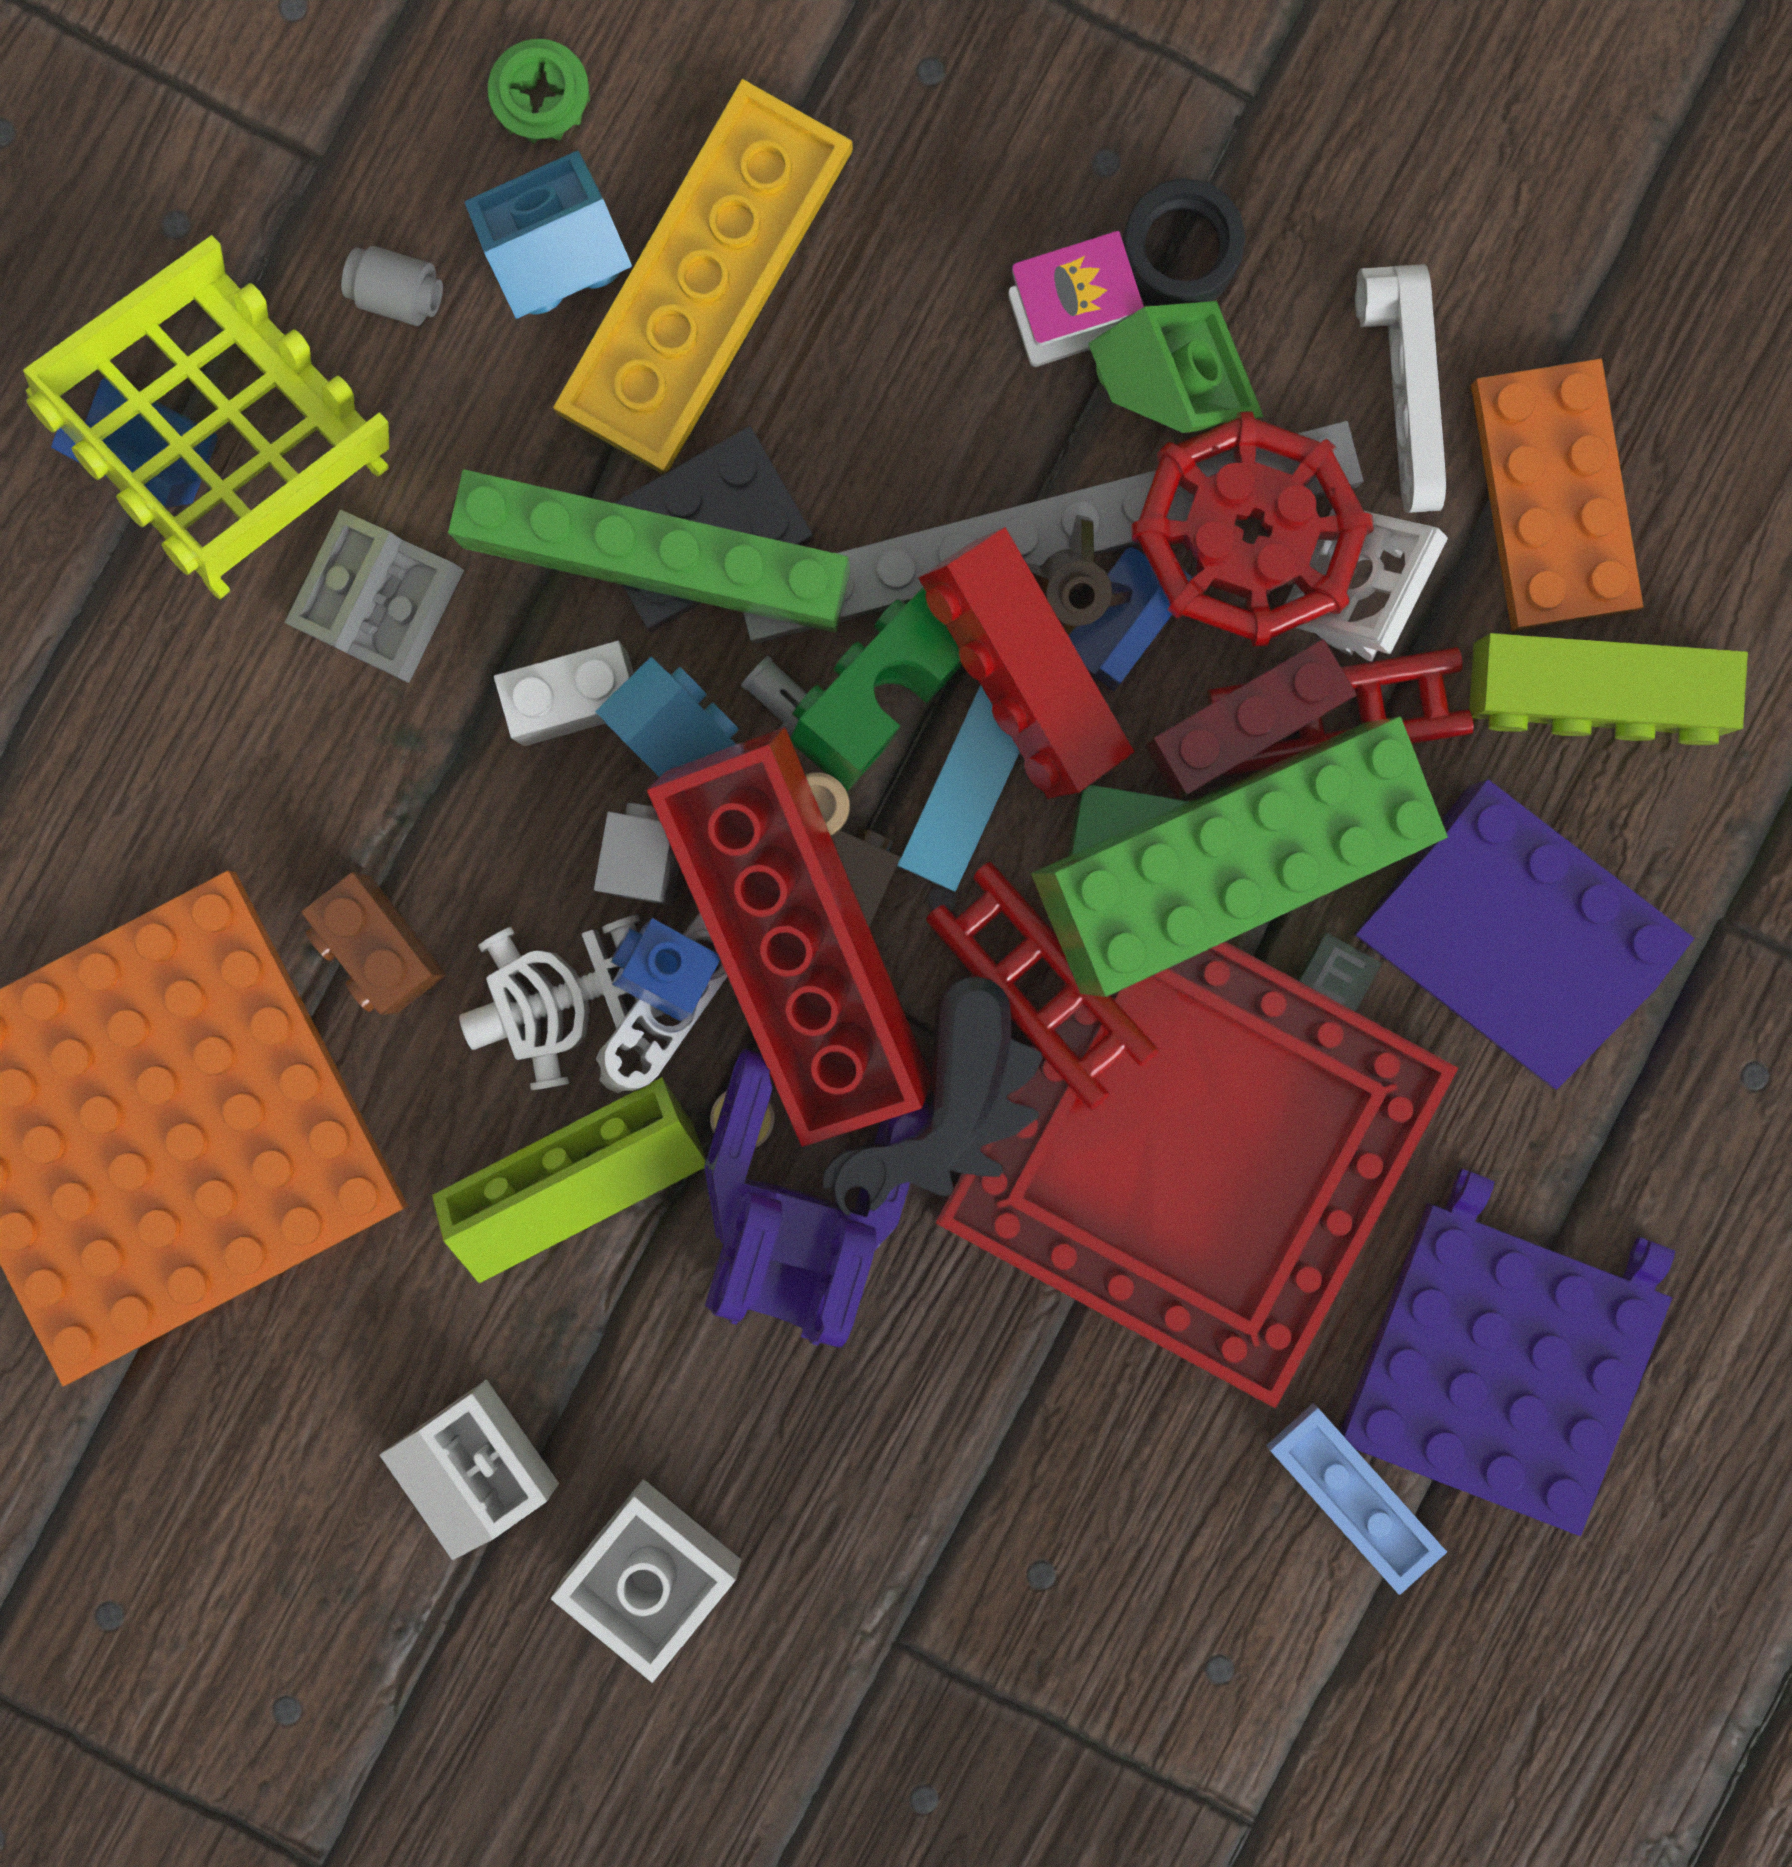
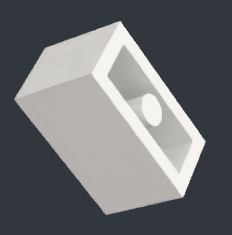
[494,641,634,746]

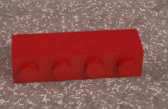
[918,527,1134,799]

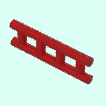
[1207,647,1474,776]
[926,862,1159,1110]

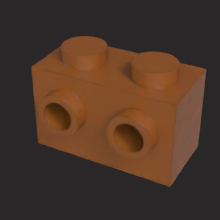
[301,872,447,1015]

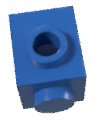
[611,918,720,1021]

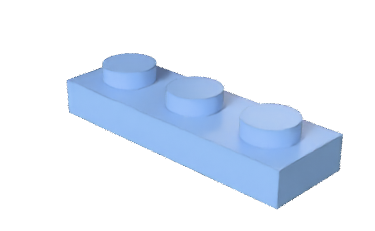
[1266,1403,1447,1595]

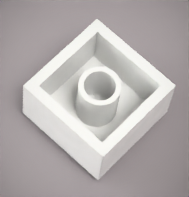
[551,1479,741,1683]

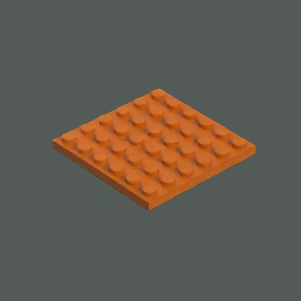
[0,870,409,1387]

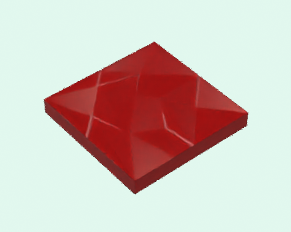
[935,942,1458,1409]

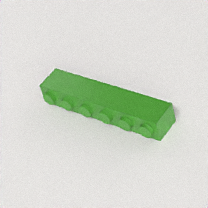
[448,469,850,633]

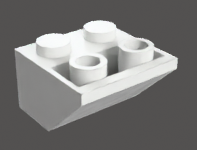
[380,1379,559,1560]

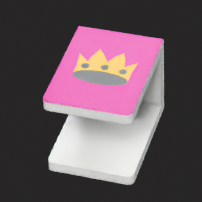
[1008,231,1144,367]

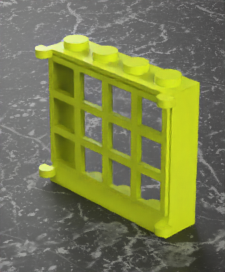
[23,235,389,600]

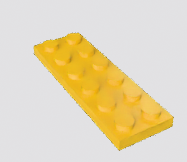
[553,79,853,475]

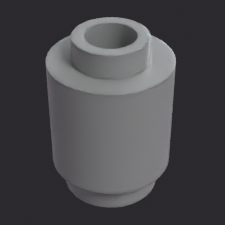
[341,246,443,326]

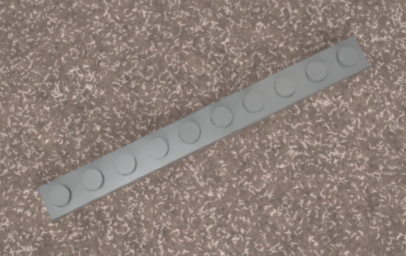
[743,421,1364,644]

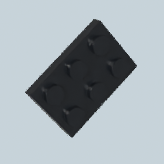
[614,426,814,633]

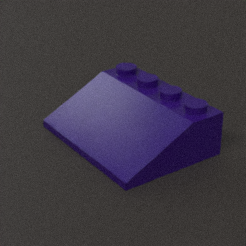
[1353,779,1695,1090]

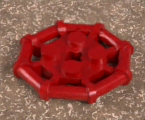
[1131,411,1374,646]

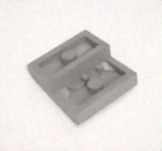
[284,510,464,683]

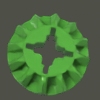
[488,39,590,144]

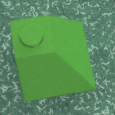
[1088,301,1264,433]

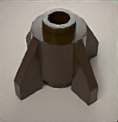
[1026,515,1133,636]

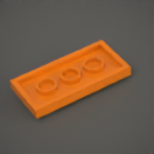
[1471,359,1644,631]

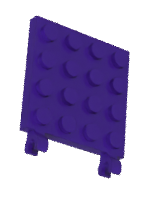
[1339,1168,1675,1536]

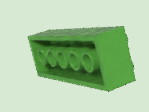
[1031,716,1448,997]

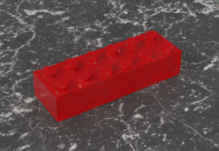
[647,727,932,1147]

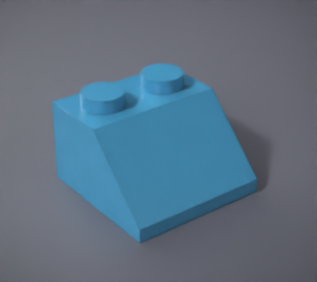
[464,150,632,319]

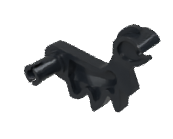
[822,975,1042,1216]

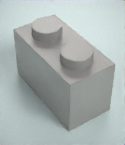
[594,803,680,906]

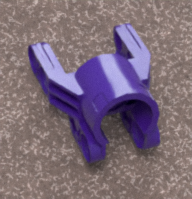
[704,1049,929,1348]

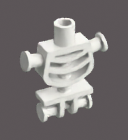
[459,914,666,1090]

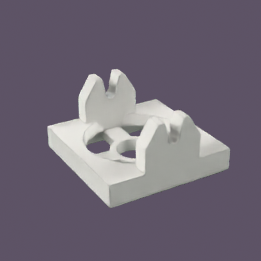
[1285,508,1448,662]

